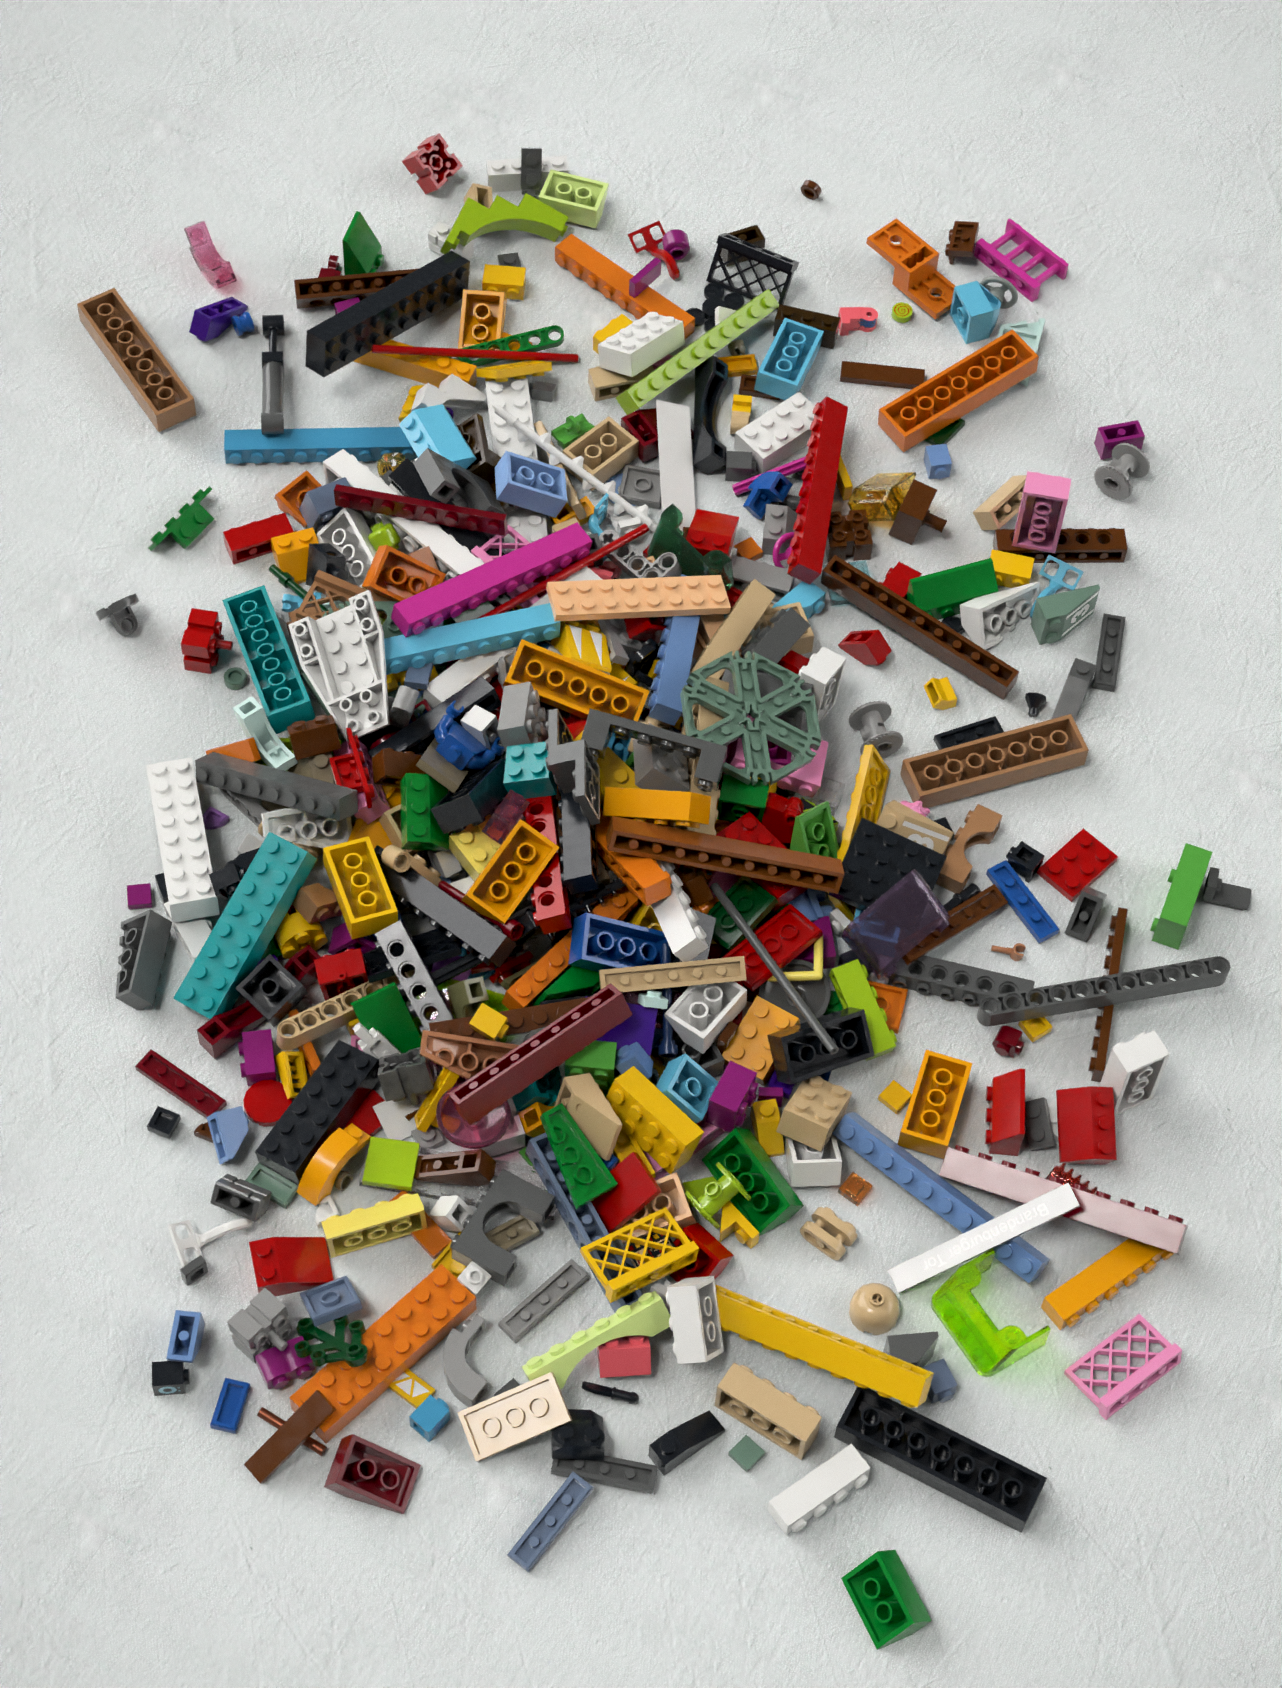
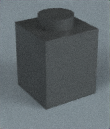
[725,451,756,482]

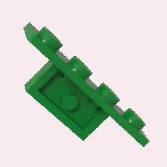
[148,486,214,551]

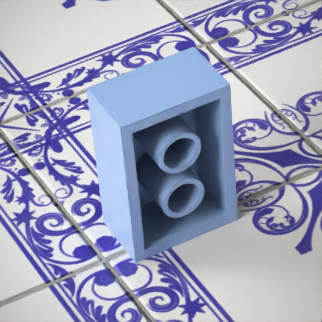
[495,451,567,518]

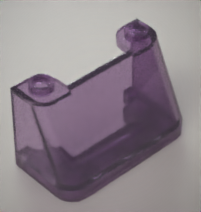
[841,869,951,979]

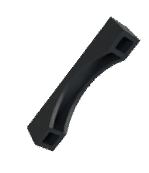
[693,355,728,475]

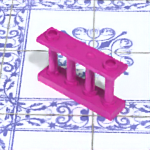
[974,219,1069,302]

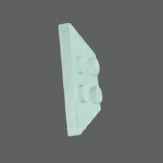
[997,318,1045,386]

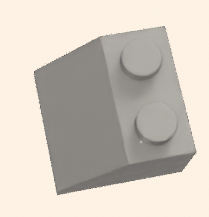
[762,504,797,555]

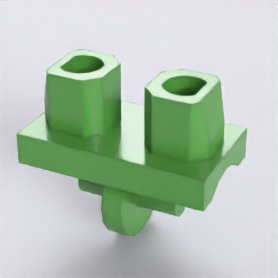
[551,413,595,450]

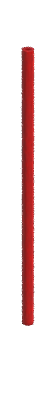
[371,345,578,362]
[477,524,649,619]

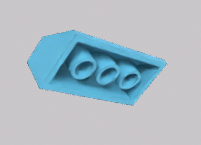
[399,404,477,469]

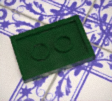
[707,876,779,952]

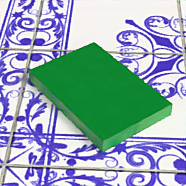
[351,982,421,1053]

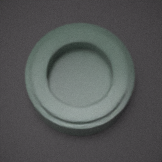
[224,667,247,690]

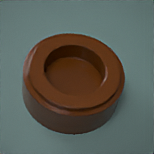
[801,180,822,200]

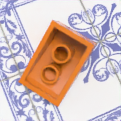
[362,545,446,603]

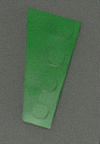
[540,1103,618,1210]

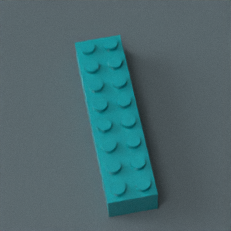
[222,585,316,734]
[173,832,317,1019]

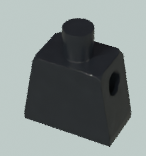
[306,543,348,586]

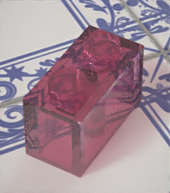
[482,789,530,844]

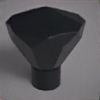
[1025,692,1046,717]

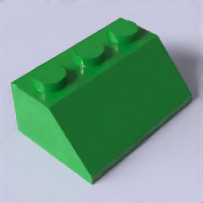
[400,773,449,851]
[841,1550,932,1650]

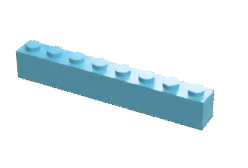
[384,603,560,675]

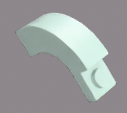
[233,696,298,771]

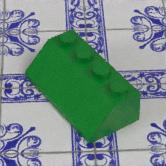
[906,558,998,620]
[702,1128,804,1236]

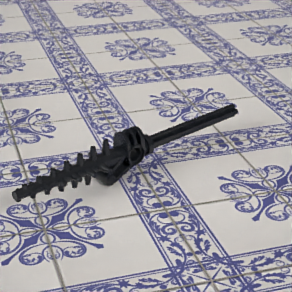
[399,878,626,1002]

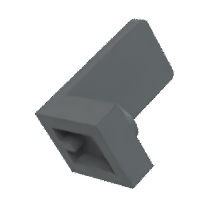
[1202,867,1252,910]

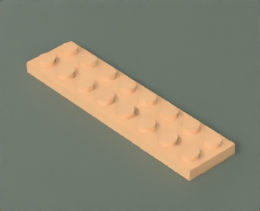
[546,575,731,621]

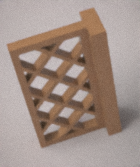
[296,570,392,620]

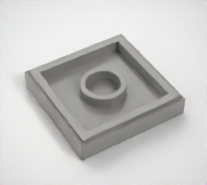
[618,464,661,509]

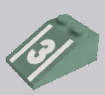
[1030,584,1100,645]

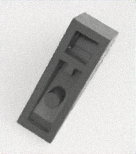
[1051,658,1096,721]

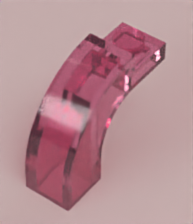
[184,221,237,289]

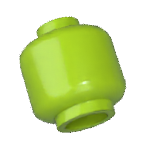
[368,521,401,551]

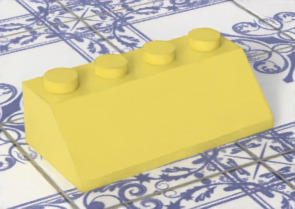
[321,1193,427,1258]

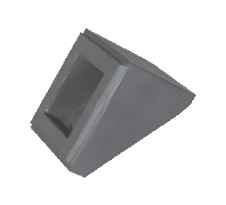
[532,381,556,402]

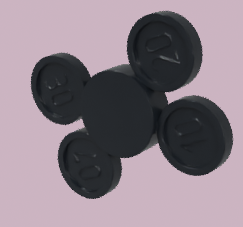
[686,283,744,332]

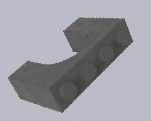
[413,448,506,514]
[450,1169,555,1286]

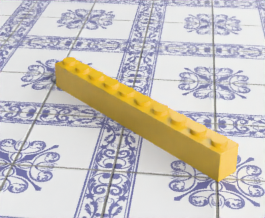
[715,1284,934,1408]

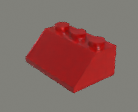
[985,1068,1025,1156]
[1056,1086,1117,1165]

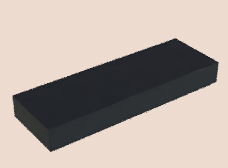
[933,716,1004,750]

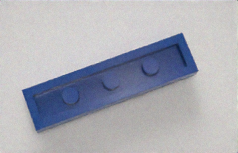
[986,860,1059,944]

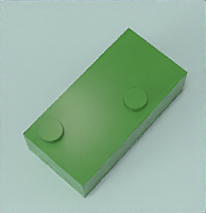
[1150,843,1213,950]

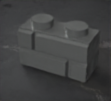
[210,1174,272,1222]

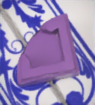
[202,806,230,830]

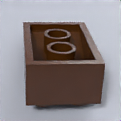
[287,715,341,760]

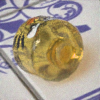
[377,452,406,476]

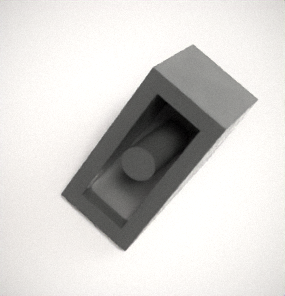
[1065,886,1107,942]

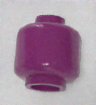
[662,229,690,260]

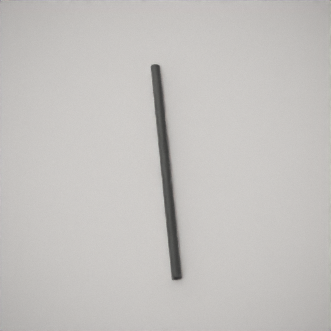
[710,883,839,1055]

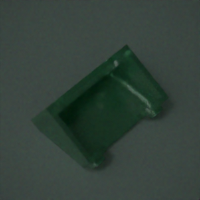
[647,503,734,591]

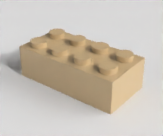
[714,1363,822,1460]

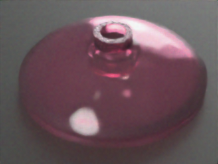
[436,1082,511,1149]

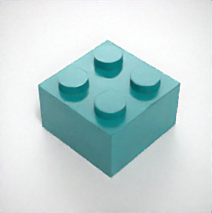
[503,741,557,800]

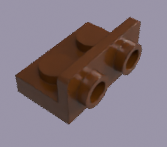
[945,221,979,264]

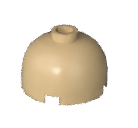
[849,1283,899,1335]

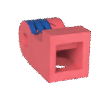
[838,307,878,336]

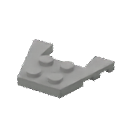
[598,619,659,666]

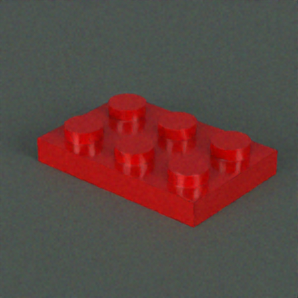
[1037,828,1118,902]

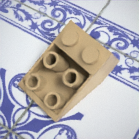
[554,1073,622,1161]

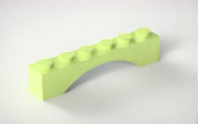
[522,1291,671,1390]

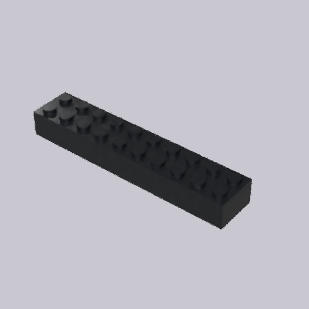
[305,251,470,377]

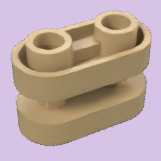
[800,1207,857,1260]

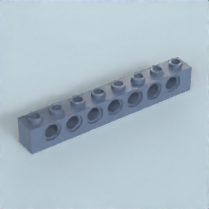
[525,1132,643,1313]

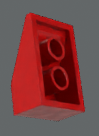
[683,509,739,570]
[249,1237,334,1297]

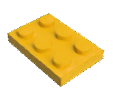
[476,360,552,382]

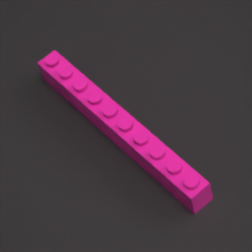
[391,522,593,637]

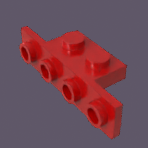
[329,727,375,809]

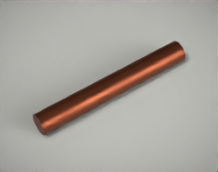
[257,1407,327,1456]

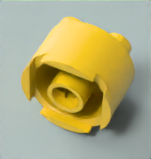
[274,909,328,959]

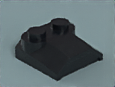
[551,1409,605,1461]

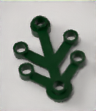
[294,1315,368,1367]

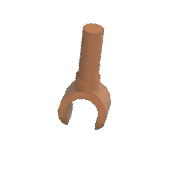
[991,943,1026,961]

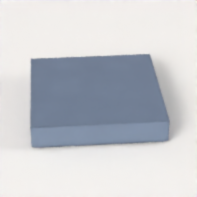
[299,1276,363,1327]

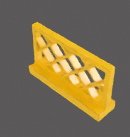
[580,1207,699,1303]

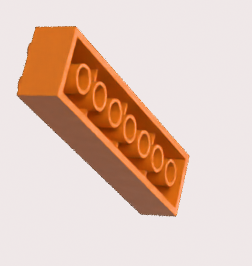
[878,329,1039,452]
[289,1264,476,1444]

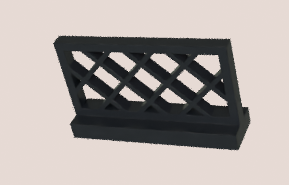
[706,233,799,310]
[364,927,462,983]

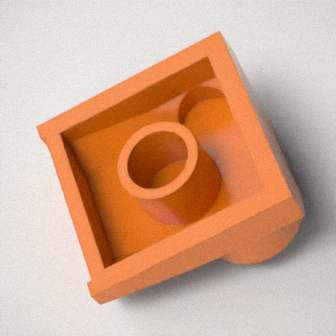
[274,470,322,528]

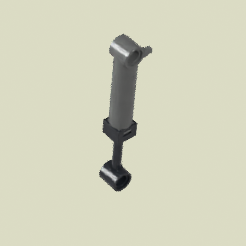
[261,315,285,435]

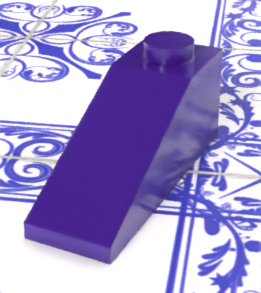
[189,297,248,342]

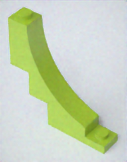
[440,193,568,254]

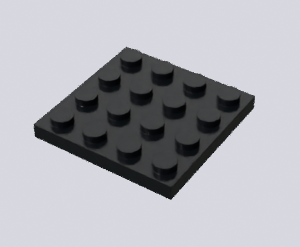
[828,818,947,933]

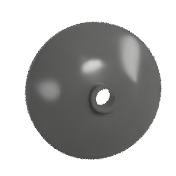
[759,959,831,1024]

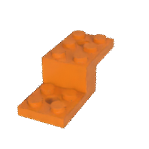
[866,218,955,319]

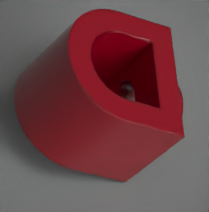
[992,1026,1025,1058]

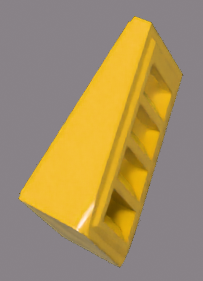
[274,1051,308,1099]

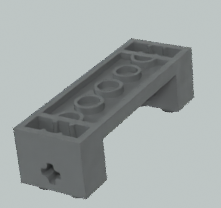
[581,708,727,792]

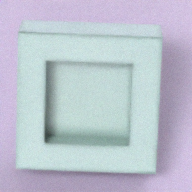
[638,990,668,1009]

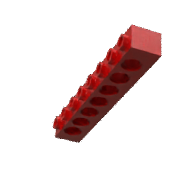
[521,795,572,935]

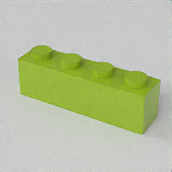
[829,959,897,1062]

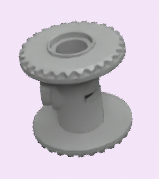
[1094,443,1150,500]
[849,701,903,759]

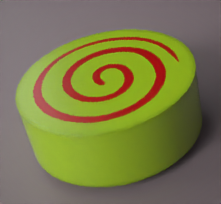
[891,302,913,323]

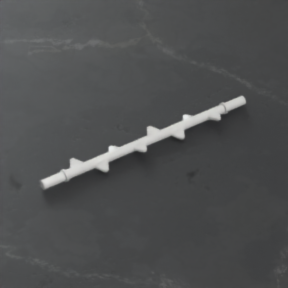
[494,405,663,539]

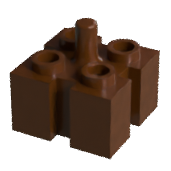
[825,509,873,563]
[673,863,714,907]

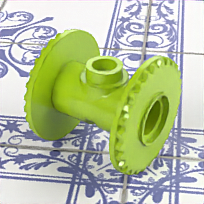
[685,1162,751,1229]

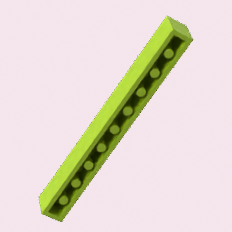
[616,289,779,415]

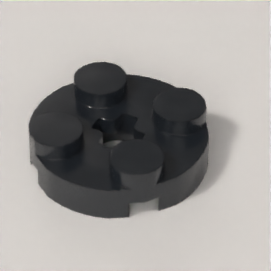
[624,638,660,680]

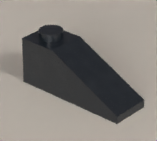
[648,1410,725,1476]

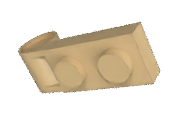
[381,845,442,887]

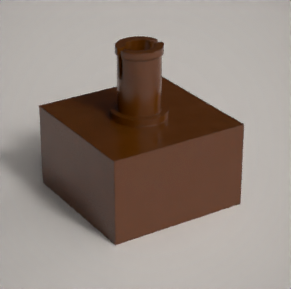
[888,479,947,545]

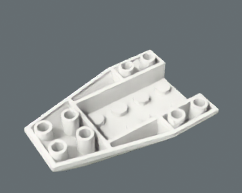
[288,590,390,741]

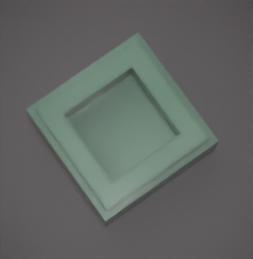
[728,1435,765,1472]

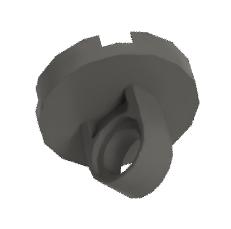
[96,593,140,636]

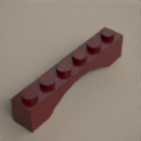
[197,944,321,1059]

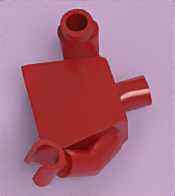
[762,792,804,844]

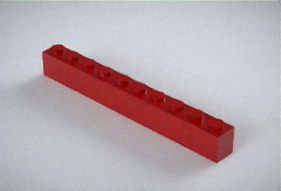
[787,396,848,584]

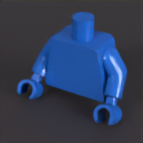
[434,700,505,771]

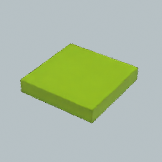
[362,1137,420,1191]

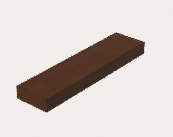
[840,361,925,389]
[244,1390,336,1484]

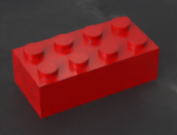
[716,811,808,913]

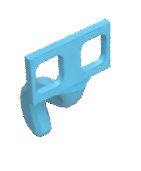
[588,493,609,562]
[1030,555,1084,618]

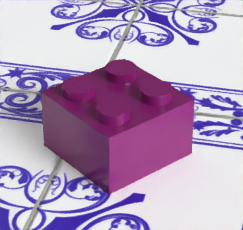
[706,1061,758,1133]

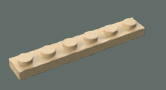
[599,956,746,992]

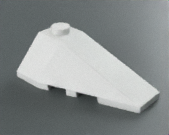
[261,807,352,848]

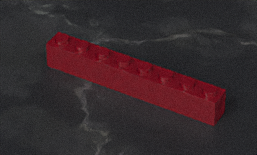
[448,983,633,1126]

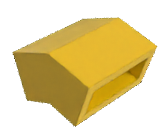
[924,677,957,710]

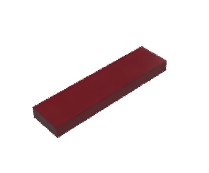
[135,1049,227,1119]

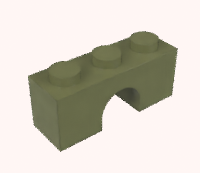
[447,976,500,1042]

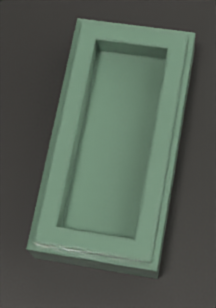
[245,1163,298,1209]

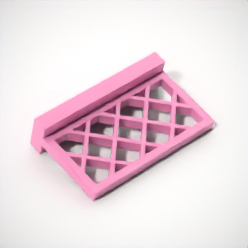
[471,525,570,608]
[1064,1314,1182,1420]

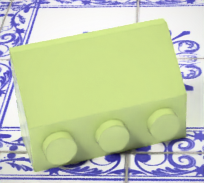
[539,170,609,229]

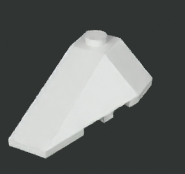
[960,582,1040,650]

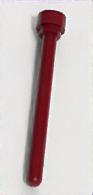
[438,881,524,941]

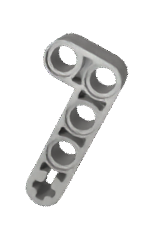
[599,530,682,578]
[388,685,419,729]

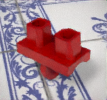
[489,951,533,990]

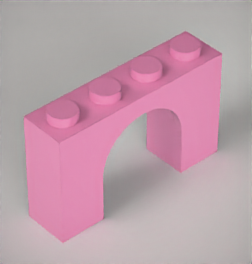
[728,715,829,798]

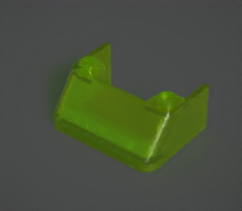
[931,1248,1051,1377]

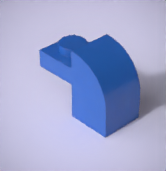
[743,471,793,519]

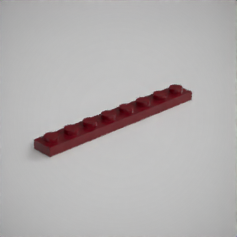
[334,484,508,536]

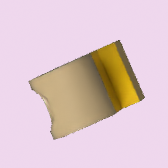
[730,394,752,434]

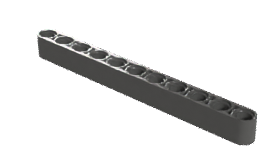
[977,956,1231,1026]

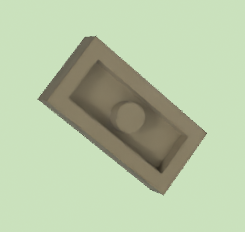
[485,1215,540,1252]

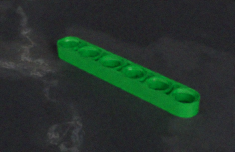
[449,325,564,367]

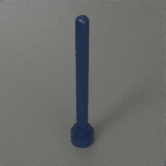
[658,942,678,1058]

